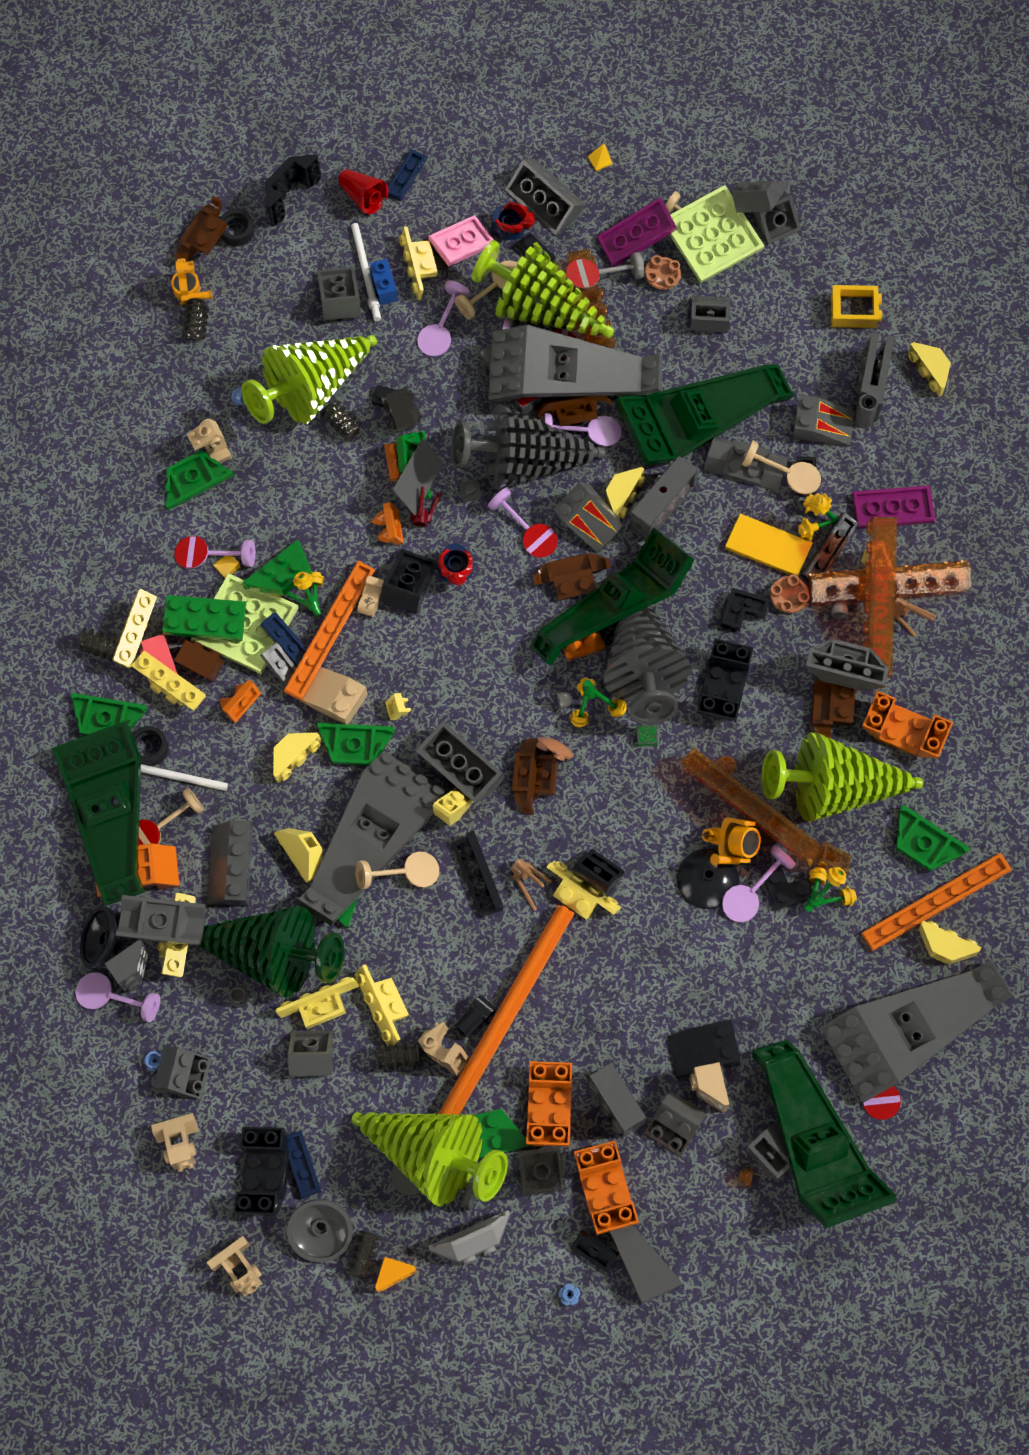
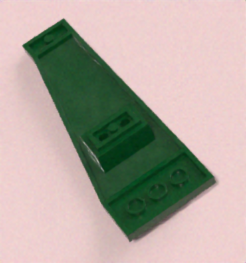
[615,364,794,465]
[530,527,695,666]
[51,720,145,906]
[752,1040,897,1228]

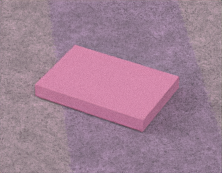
[428,215,494,266]

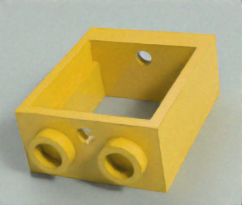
[831,285,882,328]

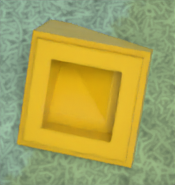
[588,144,612,171]
[213,556,241,579]

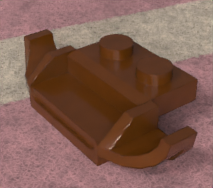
[173,196,228,261]
[536,395,612,426]
[533,553,611,600]
[810,677,855,739]
[512,738,559,815]

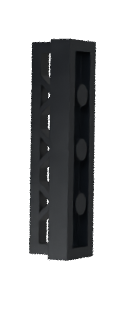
[451,830,504,918]

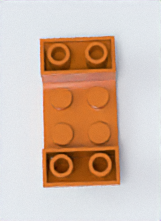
[862,691,953,758]
[96,844,180,898]
[526,1061,572,1147]
[574,1141,639,1235]

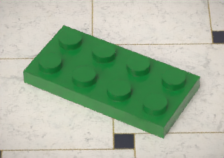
[162,595,247,641]

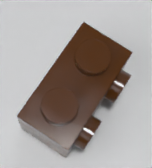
[174,640,225,682]

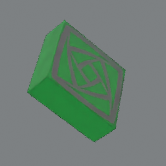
[636,724,658,747]

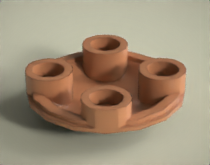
[644,255,681,290]
[770,575,809,614]
[536,737,574,761]

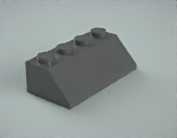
[505,159,586,236]
[415,721,505,804]
[207,820,254,906]

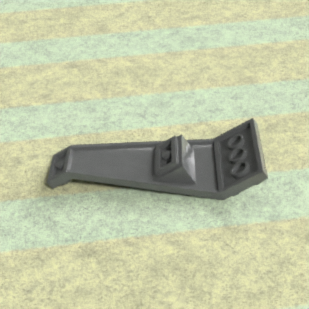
[488,325,663,403]
[297,751,451,926]
[820,960,1014,1103]

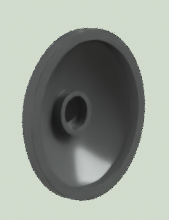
[287,1199,353,1262]

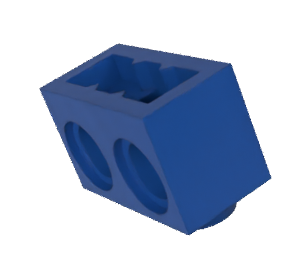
[369,259,398,306]

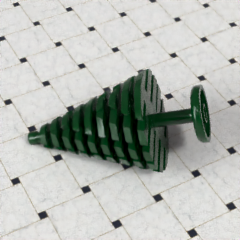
[199,906,345,998]

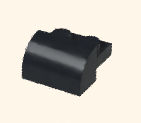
[572,849,625,896]

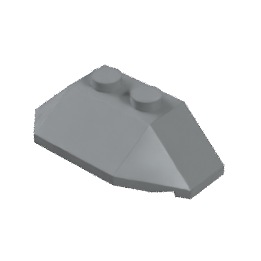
[428,1210,510,1265]

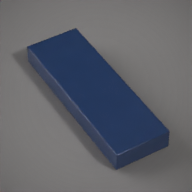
[388,149,428,201]
[260,612,307,668]
[286,1131,322,1199]

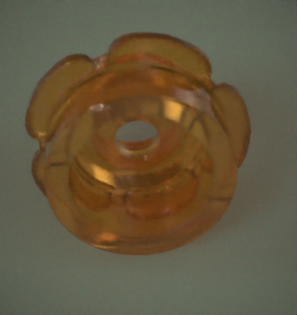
[716,756,737,775]
[738,1166,754,1188]

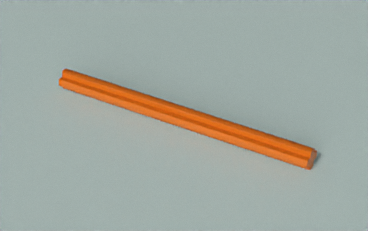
[438,905,574,1115]

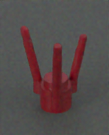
[410,486,441,527]

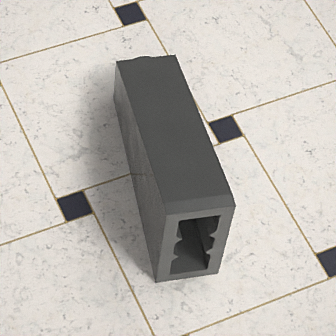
[609,1225,682,1305]

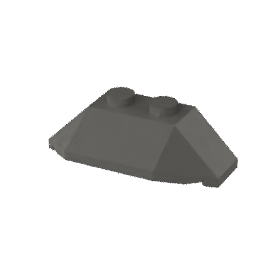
[805,639,889,691]

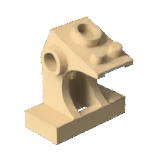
[187,419,232,463]
[418,1022,469,1077]
[151,1113,199,1172]
[207,1236,263,1297]

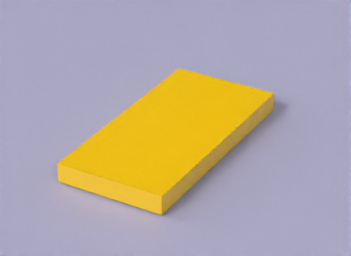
[725,514,813,576]

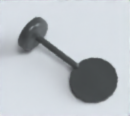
[391,1166,476,1211]

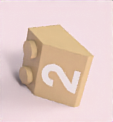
[689,1062,729,1112]

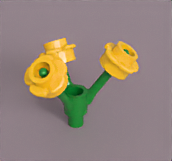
[272,572,324,616]
[569,678,627,727]
[803,867,857,913]

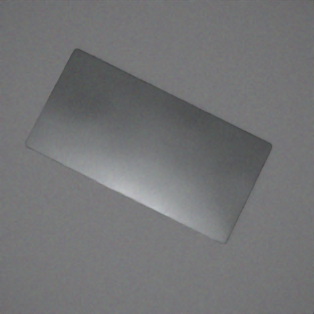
[393,438,443,515]

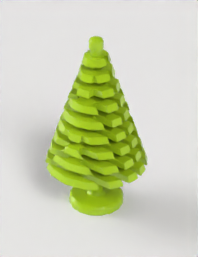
[471,240,614,338]
[241,335,377,424]
[762,732,923,822]
[351,1112,508,1206]

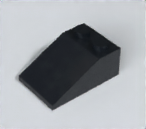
[379,549,438,614]
[668,1019,741,1078]

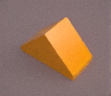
[375,1257,417,1293]

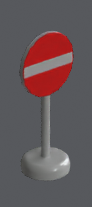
[566,252,644,289]

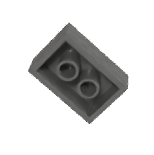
[588,1062,646,1138]

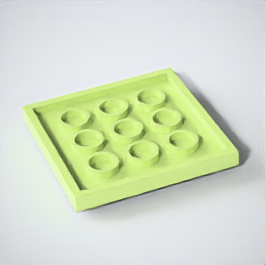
[669,185,764,283]
[191,573,298,674]

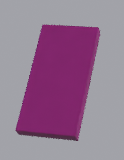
[596,197,678,267]
[852,485,935,529]

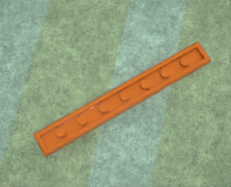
[284,560,375,701]
[861,852,1012,952]

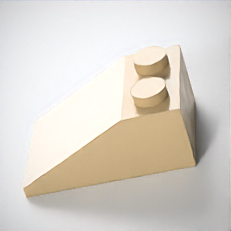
[301,667,368,724]

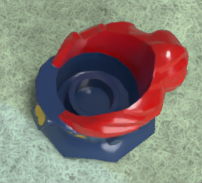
[491,201,535,241]
[437,543,475,586]

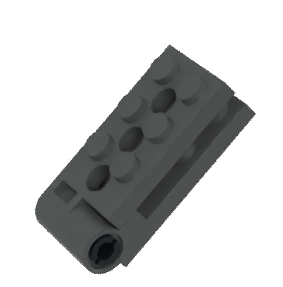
[855,333,895,428]

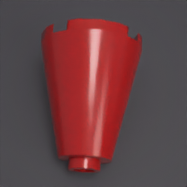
[338,169,389,215]

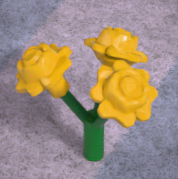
[798,493,838,541]

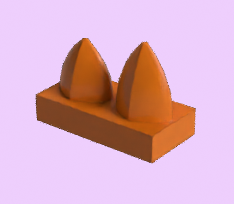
[384,442,401,481]
[371,502,404,545]
[563,631,605,661]
[219,680,261,723]

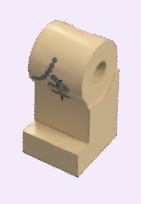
[357,575,384,617]

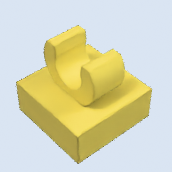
[385,693,411,720]

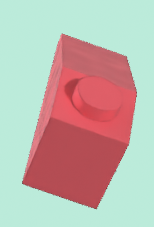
[140,634,178,674]

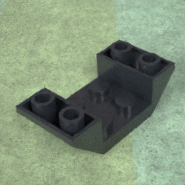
[265,154,321,226]
[697,638,754,722]
[234,1127,289,1216]

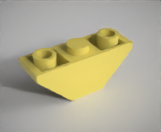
[908,342,951,397]
[605,467,646,519]
[273,733,321,783]
[433,787,473,826]
[274,828,322,883]
[919,920,981,965]

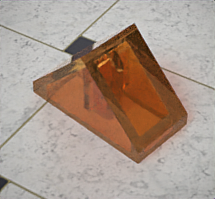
[817,842,851,875]

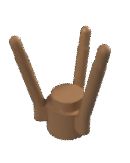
[890,597,936,637]
[510,858,553,911]

